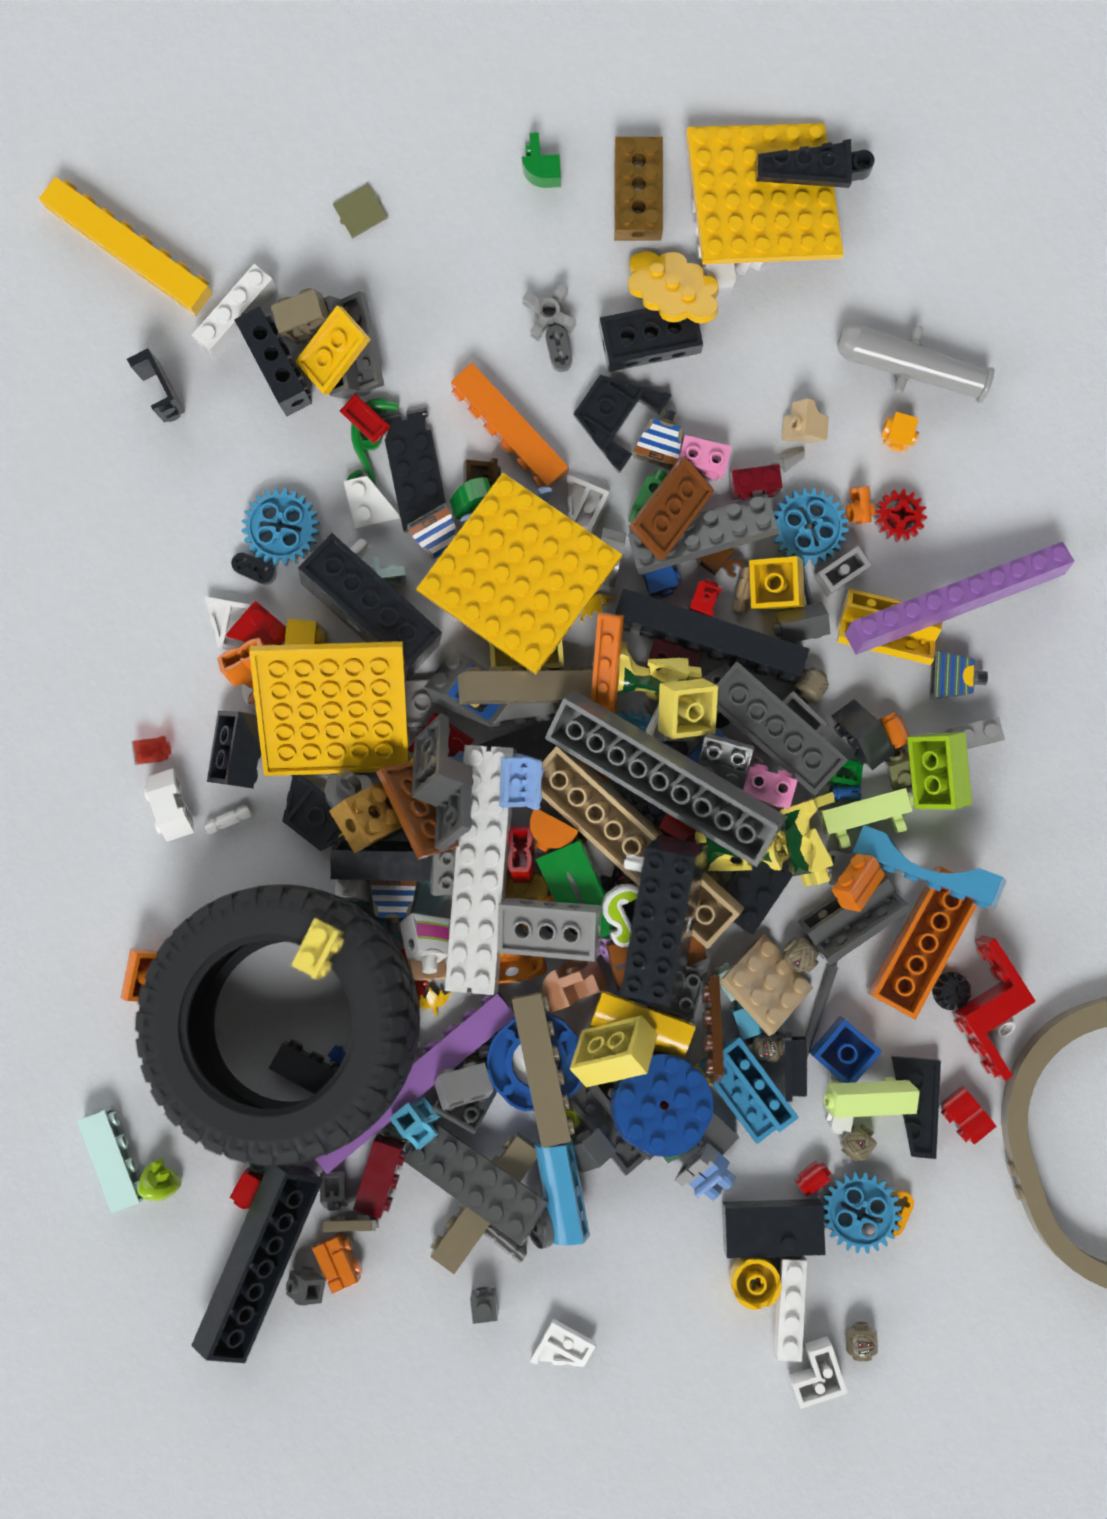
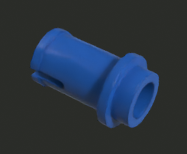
[829,783,862,802]
[327,1044,346,1065]

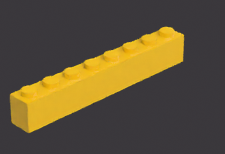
[38,176,213,316]

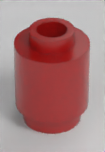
[794,1161,832,1197]

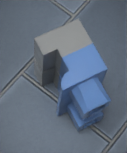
[675,1143,736,1201]

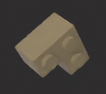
[271,288,329,344]

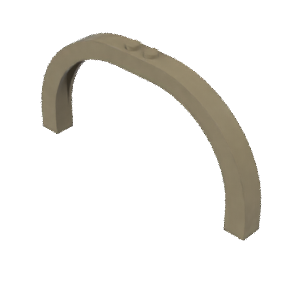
[1001,996,1107,1289]

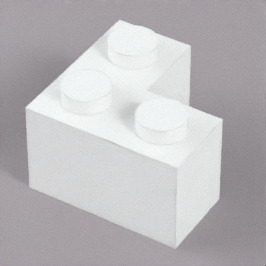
[788,1336,848,1409]

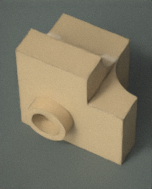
[782,398,829,444]

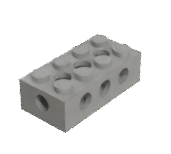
[497,898,602,961]

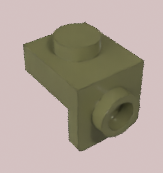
[884,749,912,791]

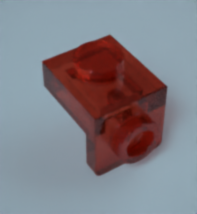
[131,736,171,765]

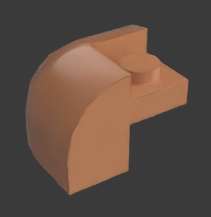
[542,960,609,1013]

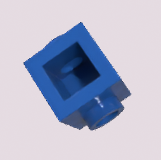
[642,566,681,597]

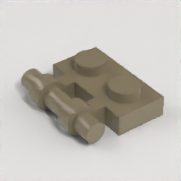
[322,1215,379,1232]

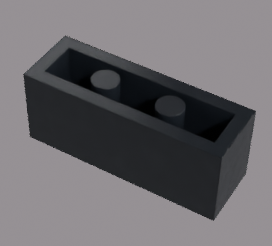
[269,1039,340,1094]

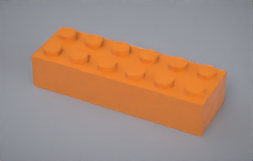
[867,866,977,1020]

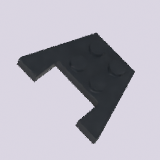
[573,375,672,473]

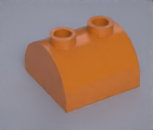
[530,809,578,853]
[120,948,157,1002]

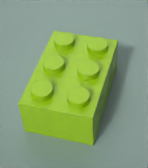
[907,732,972,809]

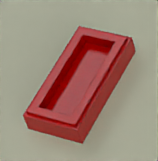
[339,394,391,444]

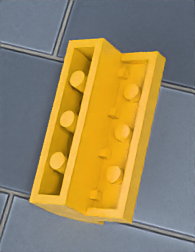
[837,588,942,665]
[589,990,696,1059]

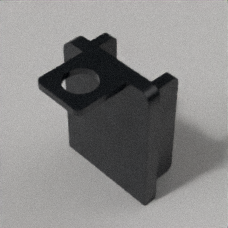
[760,1031,807,1101]

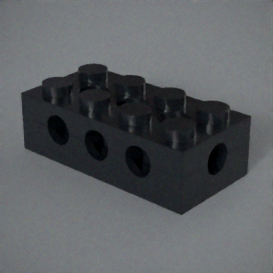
[234,306,312,417]
[599,308,703,372]

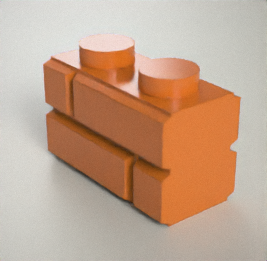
[832,854,885,912]
[312,1232,363,1293]

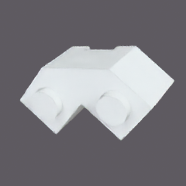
[144,768,194,842]

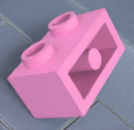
[679,435,732,481]
[742,763,798,809]

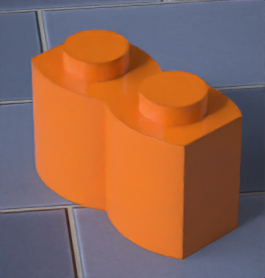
[217,638,265,686]

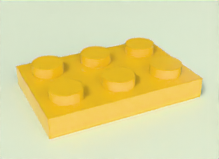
[295,306,371,395]

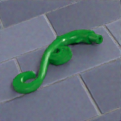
[346,398,399,485]

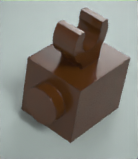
[696,548,744,578]

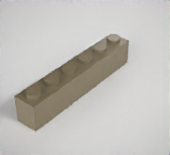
[458,666,593,705]
[512,991,575,1148]
[430,1132,537,1274]

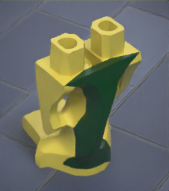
[617,641,702,702]
[779,792,835,887]
[695,830,789,871]

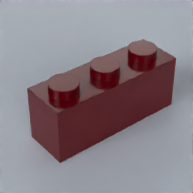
[353,1134,407,1219]

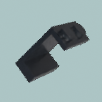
[127,348,185,423]

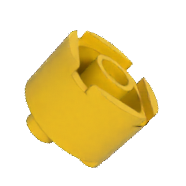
[729,1257,782,1310]

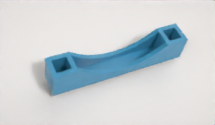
[853,825,1007,909]

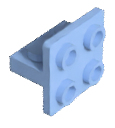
[499,753,543,810]

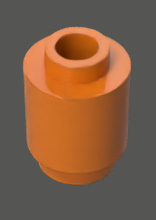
[878,711,910,749]

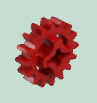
[874,489,927,542]

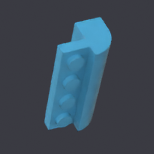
[698,1036,799,1144]
[534,1138,590,1246]

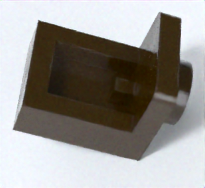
[463,458,501,486]

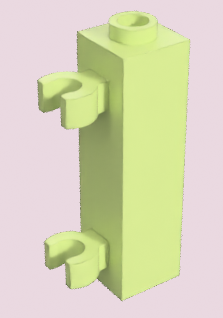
[818,788,914,849]
[823,1077,920,1118]

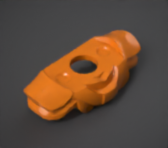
[499,954,547,984]

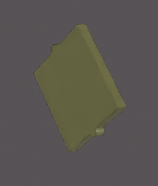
[333,184,388,239]

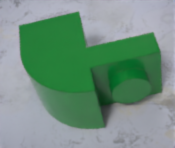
[522,132,561,188]
[450,478,492,519]

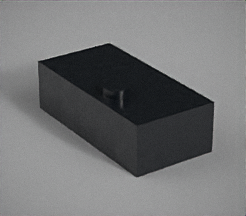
[330,840,432,881]
[722,1199,826,1259]

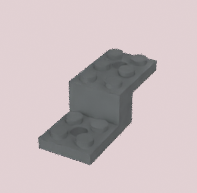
[411,714,474,851]

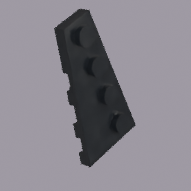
[755,139,852,188]
[891,1056,941,1159]

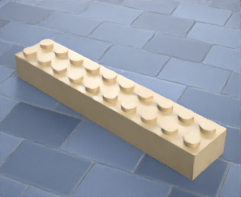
[541,746,744,949]

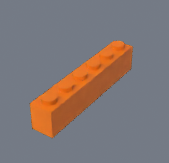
[451,363,569,488]

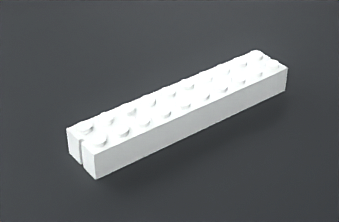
[445,745,517,995]

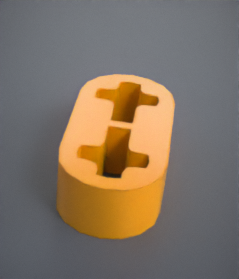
[880,1189,914,1236]

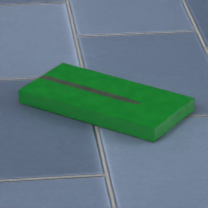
[536,839,616,938]

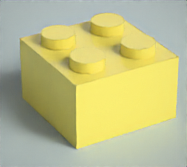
[658,678,718,739]

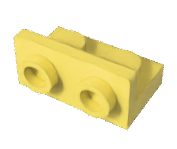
[291,918,344,980]

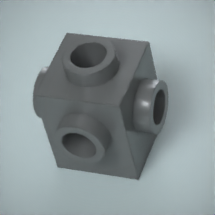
[286,1266,326,1306]

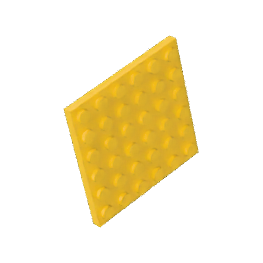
[685,123,844,264]
[416,473,622,675]
[249,642,409,776]

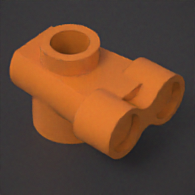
[846,486,875,524]

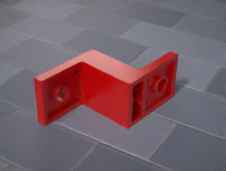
[952,936,1036,1081]

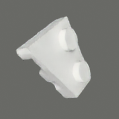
[344,476,400,528]

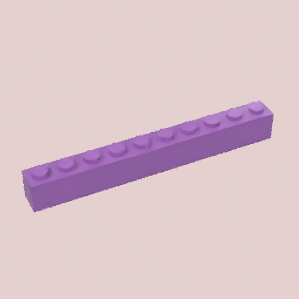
[845,542,1075,655]
[315,992,515,1174]

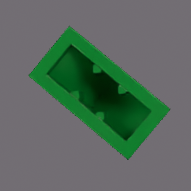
[828,760,863,787]

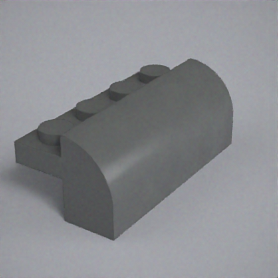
[316,291,385,399]
[798,875,911,965]
[568,1080,654,1176]

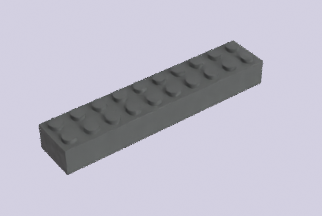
[545,690,787,867]

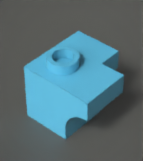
[389,1097,441,1150]

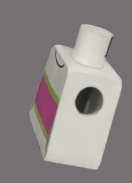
[400,913,451,974]

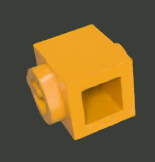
[881,412,919,452]

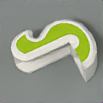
[601,884,638,947]

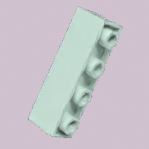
[77,1107,143,1214]

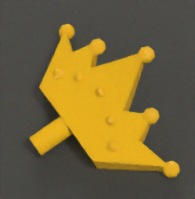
[580,593,616,622]
[418,986,453,1016]

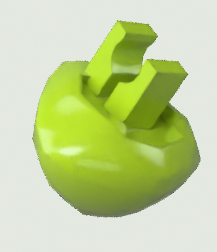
[138,1159,182,1202]

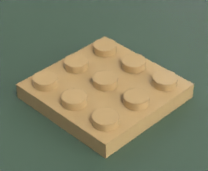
[720,934,813,1036]

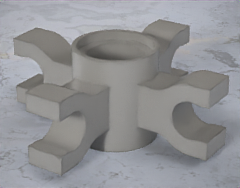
[522,283,576,341]

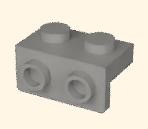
[431,849,456,896]

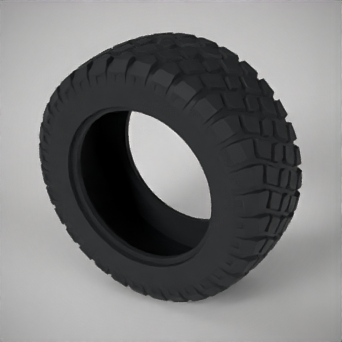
[135,884,420,1165]

